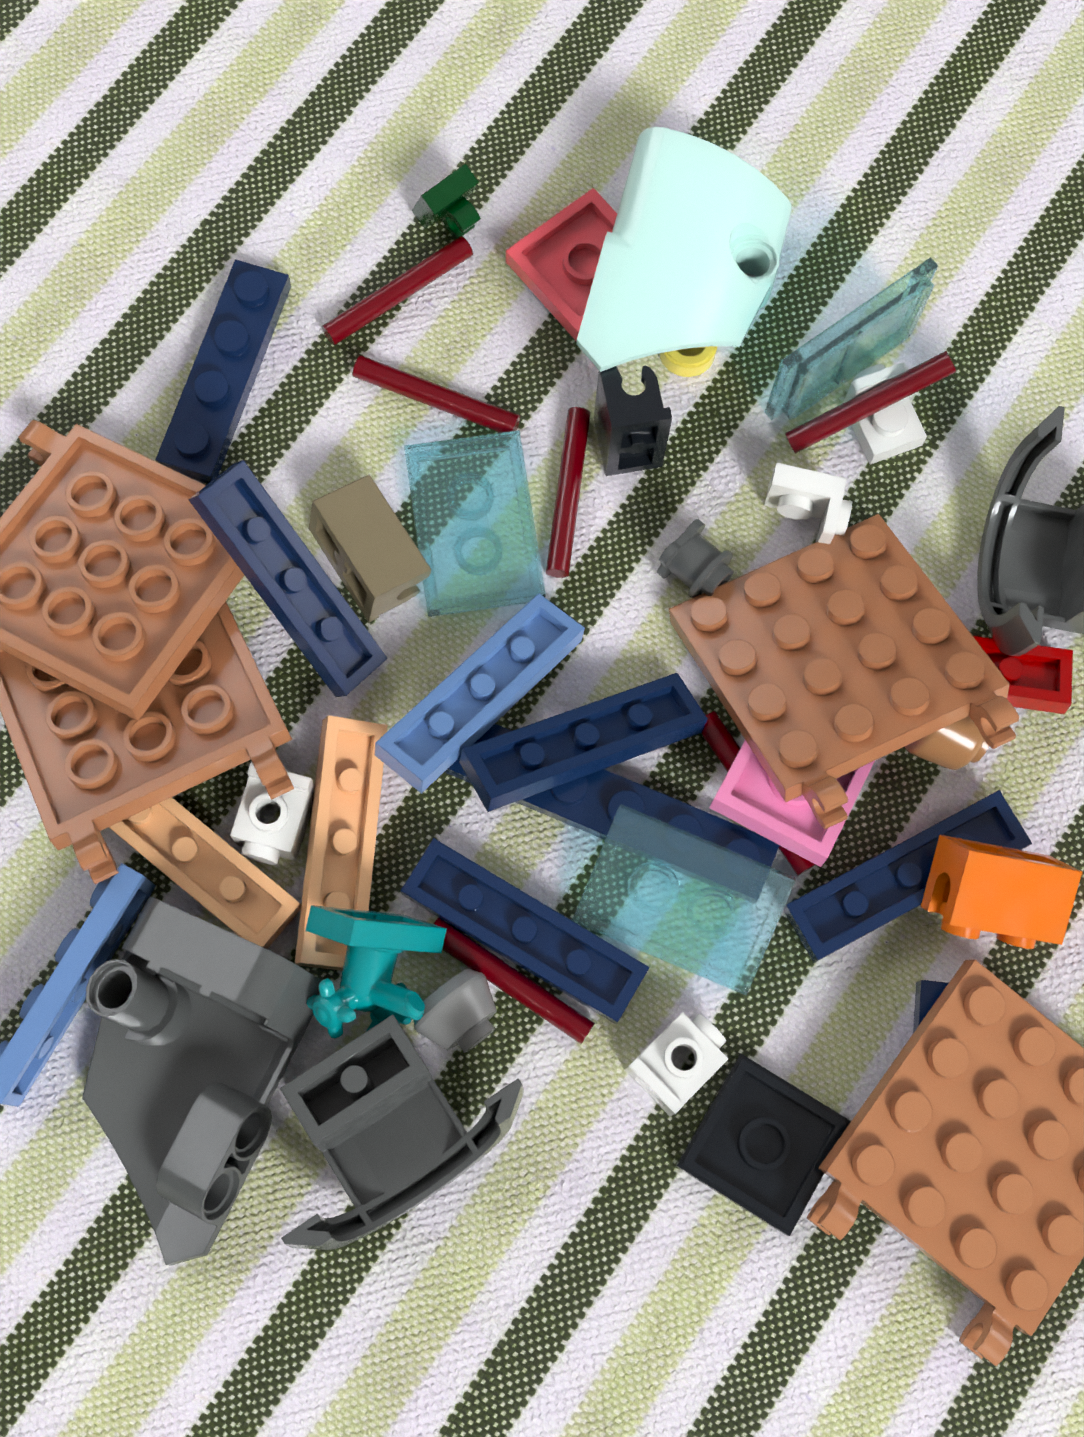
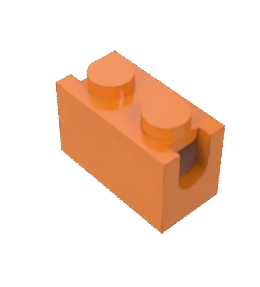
[921,835,1082,949]

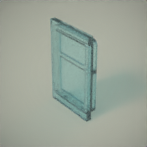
[765,257,938,421]

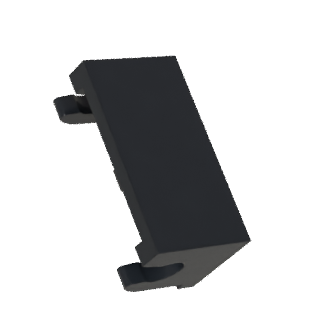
[594,365,672,476]

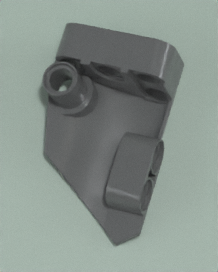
[82,896,322,1266]

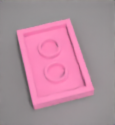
[709,740,875,867]

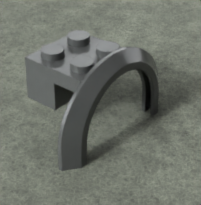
[977,406,1084,656]
[280,1015,524,1250]

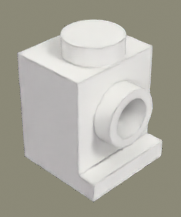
[230,762,315,865]
[625,1012,728,1116]

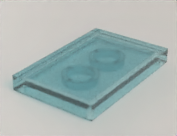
[404,430,546,617]
[572,804,796,996]

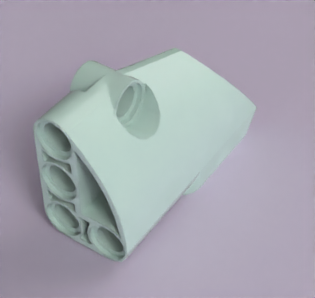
[576,127,792,372]

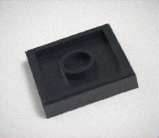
[675,1054,851,1236]

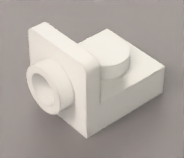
[843,362,927,465]
[764,463,852,544]

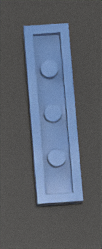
[375,593,585,794]
[0,863,156,1107]

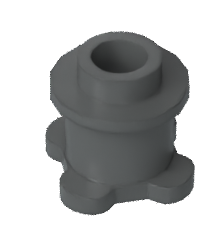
[657,519,734,598]

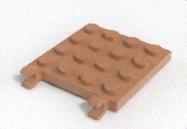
[0,420,244,721]
[669,514,1019,829]
[0,601,294,884]
[807,960,1084,1366]

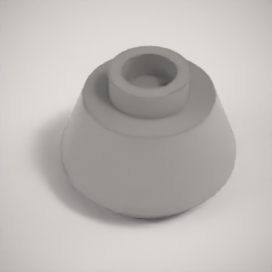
[414,969,497,1053]

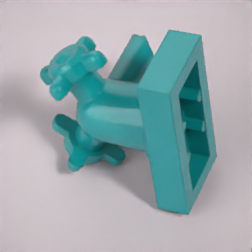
[305,905,447,1039]

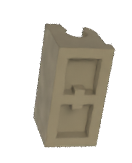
[309,475,432,623]

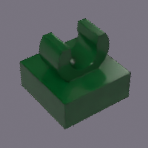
[412,163,481,239]

